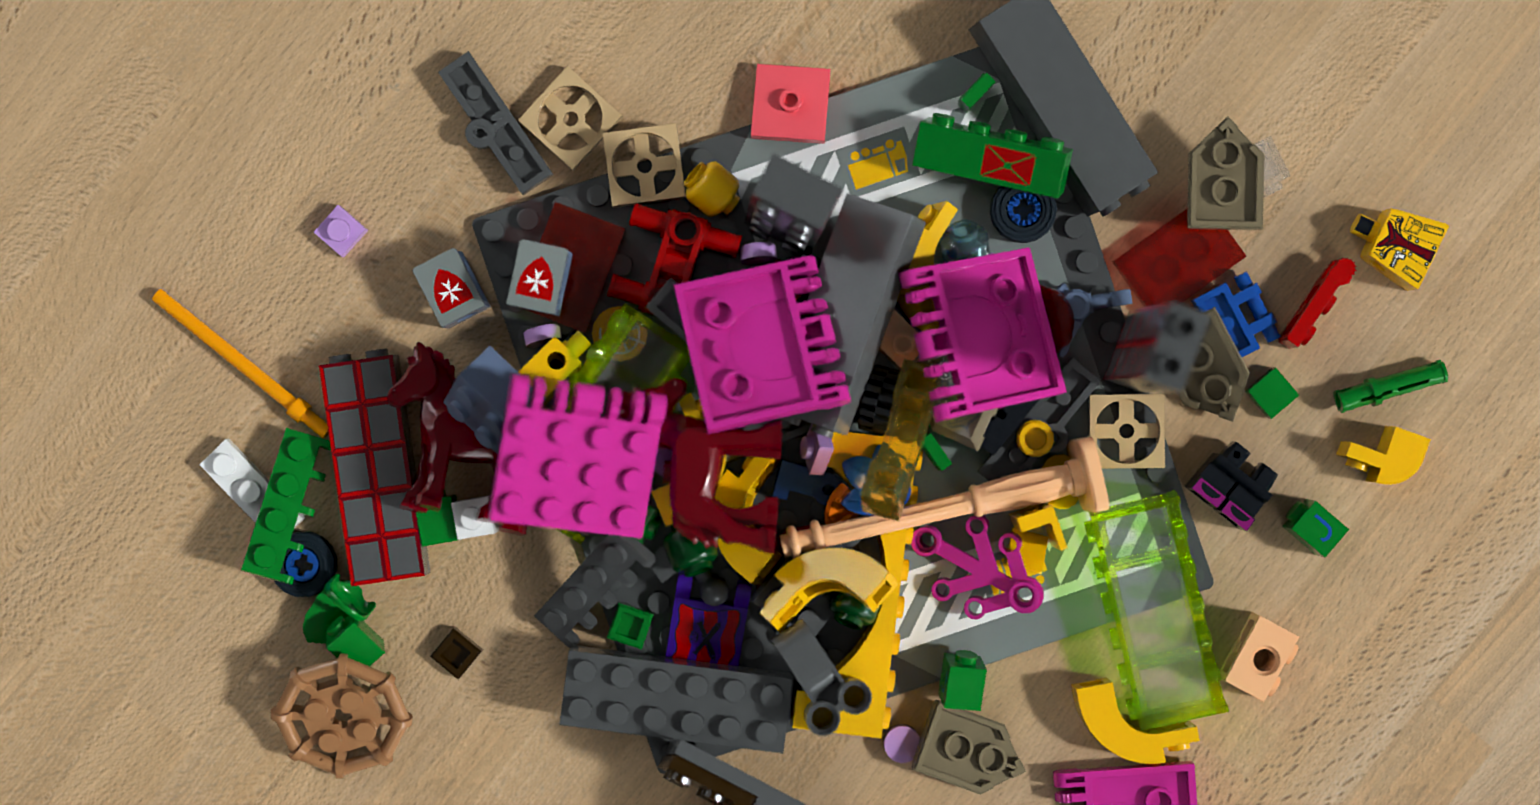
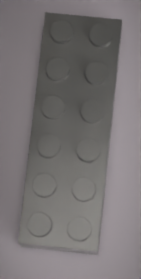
[559,645,793,753]

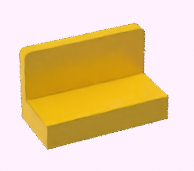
[1009,503,1068,551]

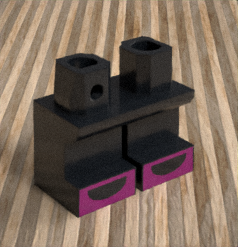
[1184,441,1278,531]

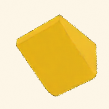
[1003,527,1048,574]

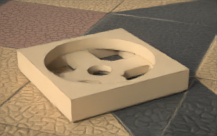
[518,66,623,171]
[603,123,686,208]
[1089,393,1165,469]

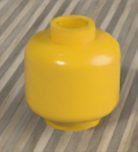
[684,161,740,217]

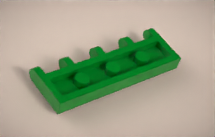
[241,428,331,585]

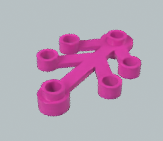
[911,515,1044,620]

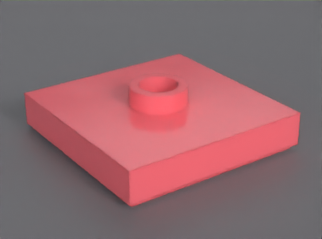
[751,64,831,144]

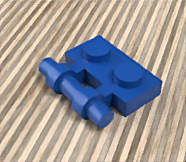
[1191,271,1281,357]

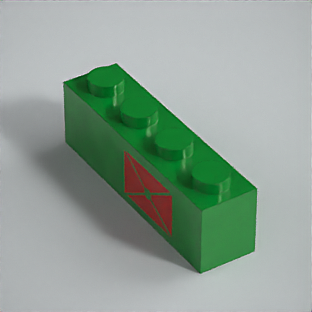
[912,113,1073,198]

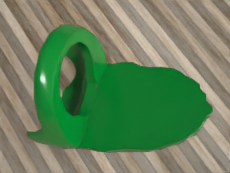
[303,574,376,644]

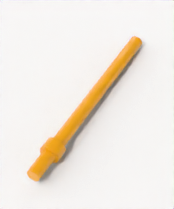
[152,289,329,439]

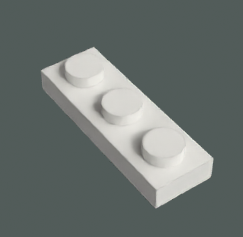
[199,439,305,529]

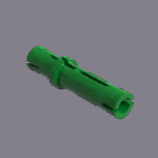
[1333,360,1448,413]

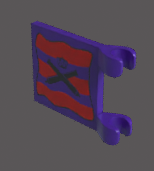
[665,573,752,666]

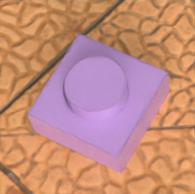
[314,205,368,257]
[800,423,834,475]

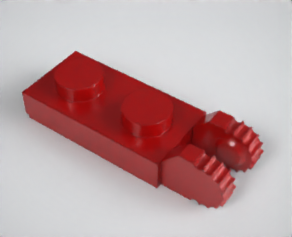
[1278,257,1357,349]

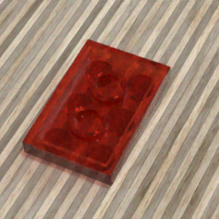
[522,202,626,333]
[1112,208,1247,307]

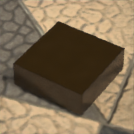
[430,627,483,680]

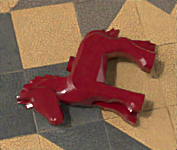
[387,342,527,536]
[618,378,782,554]

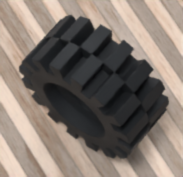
[858,364,906,437]

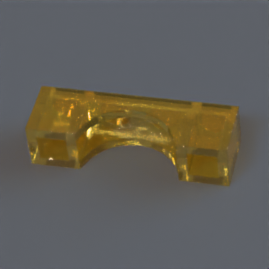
[860,359,941,521]

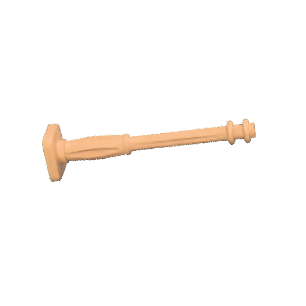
[779,436,1109,559]

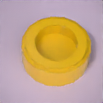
[1016,420,1054,457]

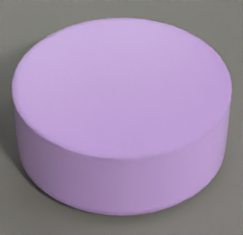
[739,242,778,265]
[523,324,562,347]
[883,724,920,763]

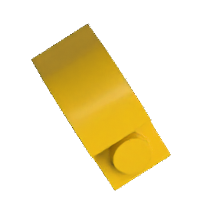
[1336,426,1431,485]

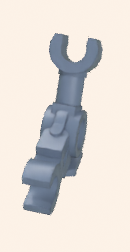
[1050,283,1133,357]

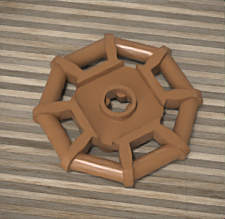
[271,653,413,779]

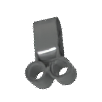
[771,618,872,736]

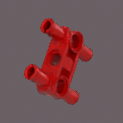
[607,203,743,317]

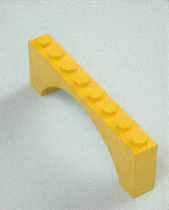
[790,432,923,739]

